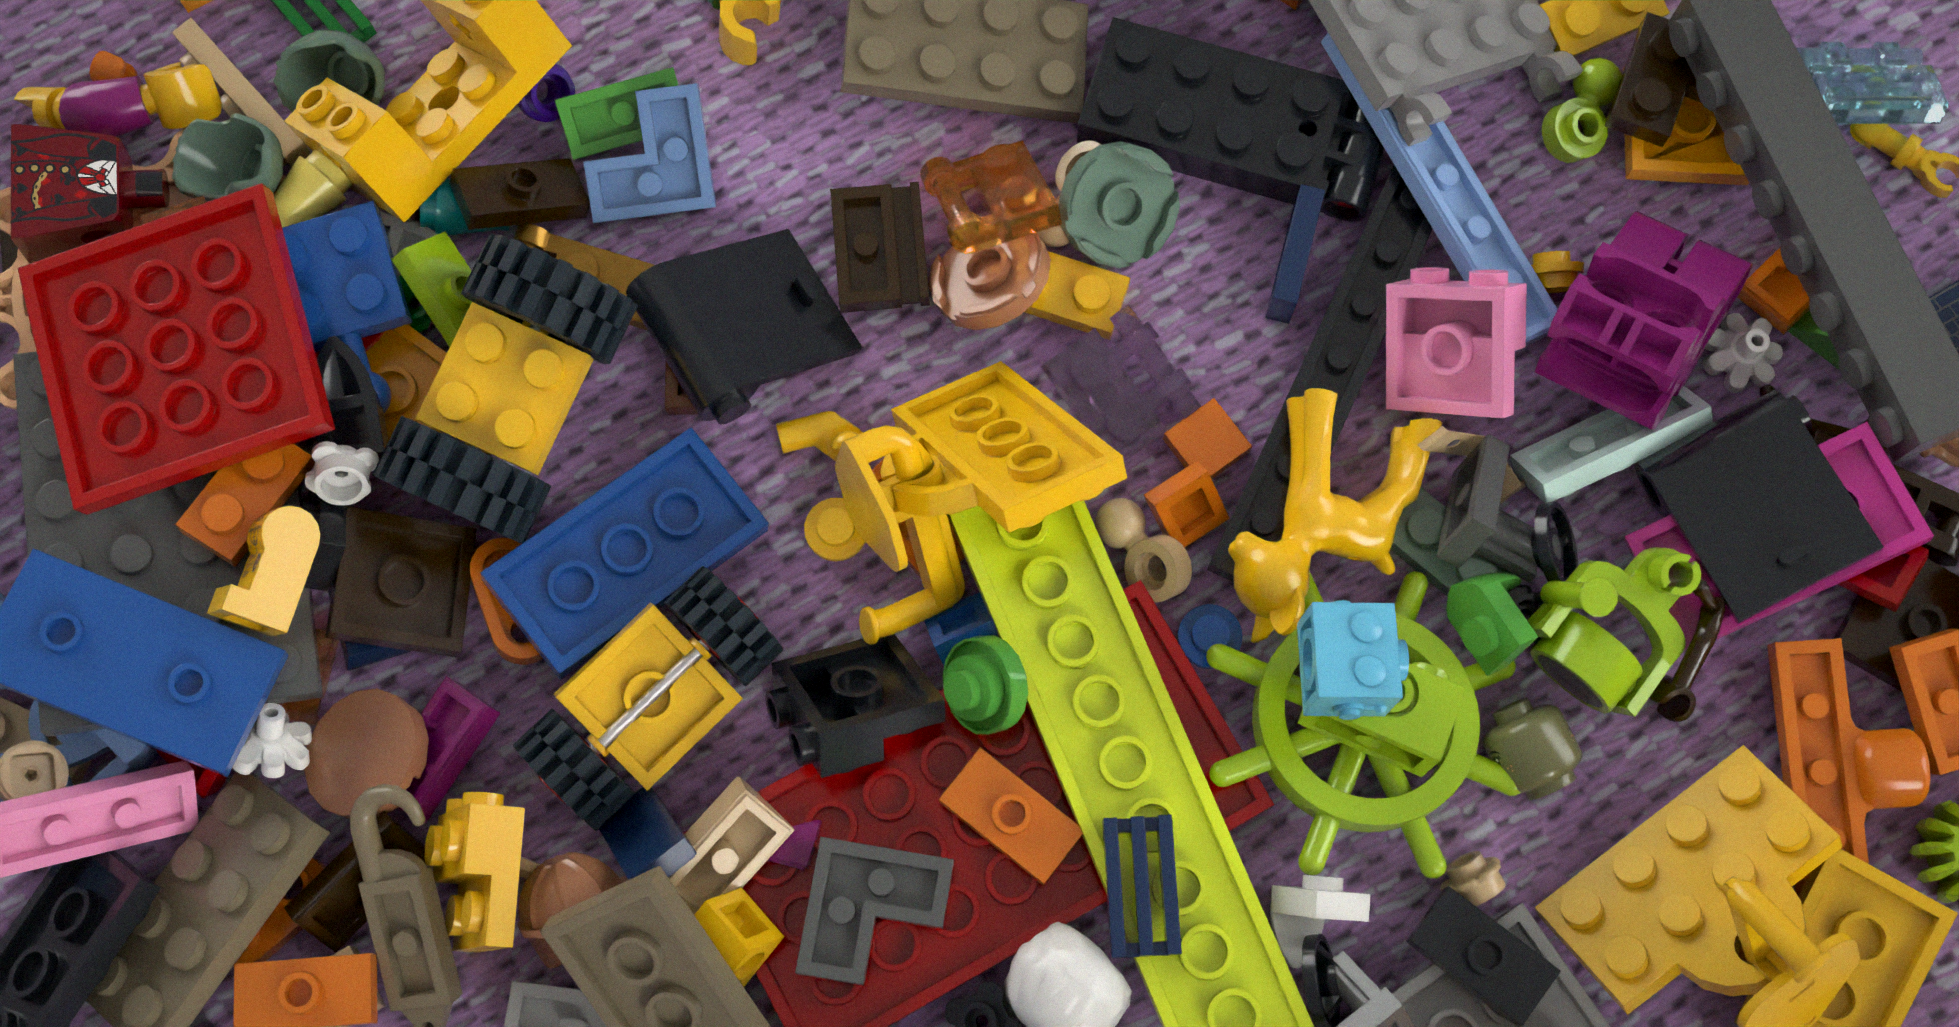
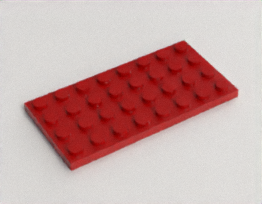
[683,580,1275,1027]

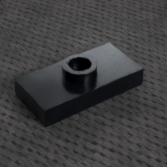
[299,490,346,591]
[1406,886,1561,1027]

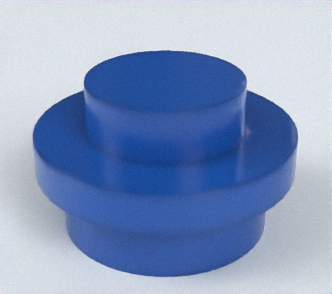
[1177,604,1243,669]

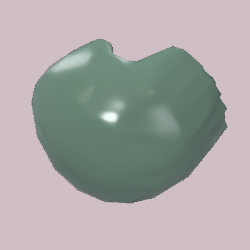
[273,30,385,112]
[172,113,283,203]

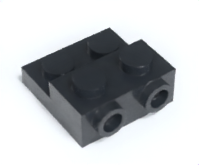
[765,634,945,778]

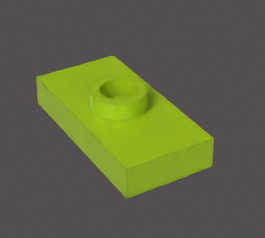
[391,231,475,347]

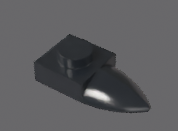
[315,336,389,460]

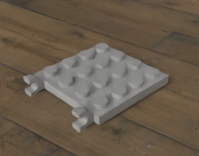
[1309,0,1583,146]

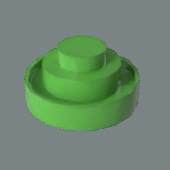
[943,635,1028,735]

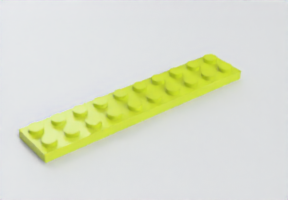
[947,501,1314,1027]

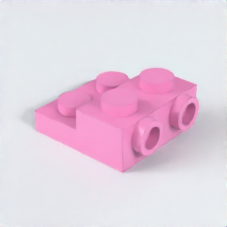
[1386,267,1527,418]

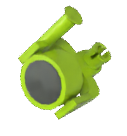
[1527,547,1701,717]

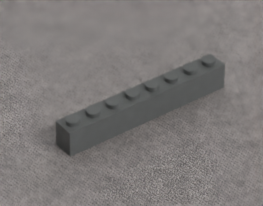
[1667,0,1959,462]

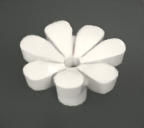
[1703,313,1783,393]
[232,703,312,778]

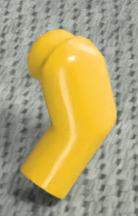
[776,411,863,462]

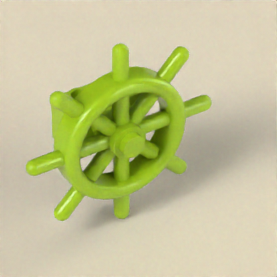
[1206,571,1521,879]

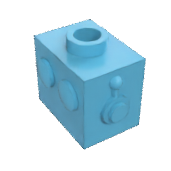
[1297,600,1409,720]

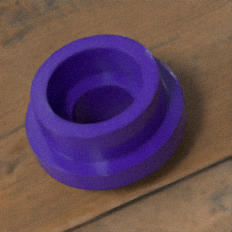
[518,63,575,122]

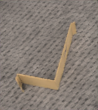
[1418,426,1525,504]

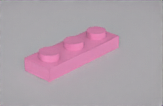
[0,760,199,878]

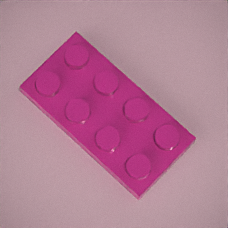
[1624,422,1934,653]

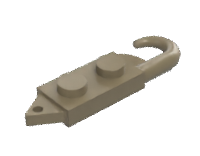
[350,784,463,1027]

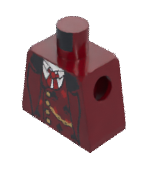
[11,124,170,261]

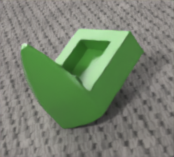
[1446,572,1538,676]

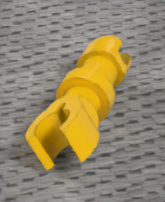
[1850,111,1959,198]

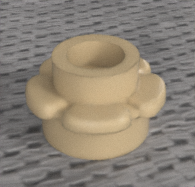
[1440,851,1506,906]

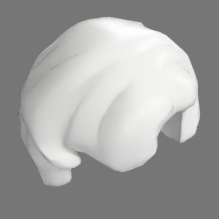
[1004,922,1132,1027]

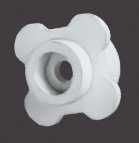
[305,441,379,505]

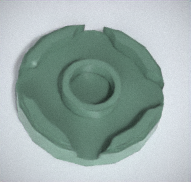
[1059,141,1180,268]

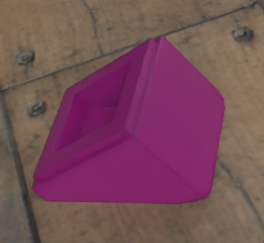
[767,820,822,872]

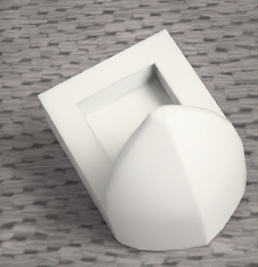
[1270,874,1370,969]

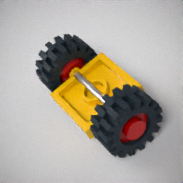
[513,566,783,831]

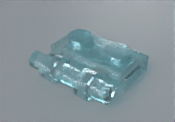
[1797,41,1949,125]

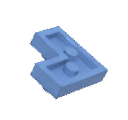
[583,83,717,223]

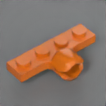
[1767,638,1930,896]

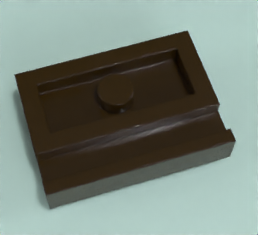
[830,182,930,313]

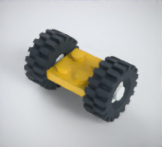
[372,234,638,544]

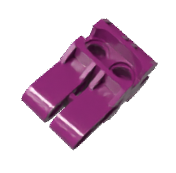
[1534,211,1753,430]

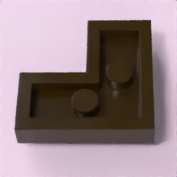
[1604,12,1701,147]

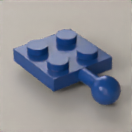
[282,201,413,413]

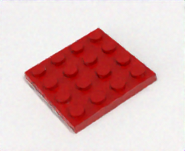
[17,183,335,515]

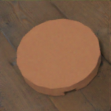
[928,216,1051,330]
[304,688,429,819]

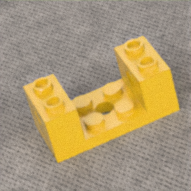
[284,0,572,223]

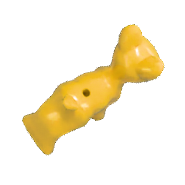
[1228,388,1443,643]

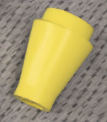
[274,150,353,228]

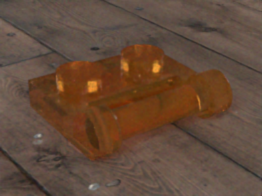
[920,140,1062,254]

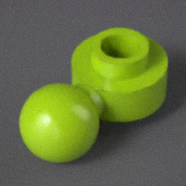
[1542,58,1622,163]

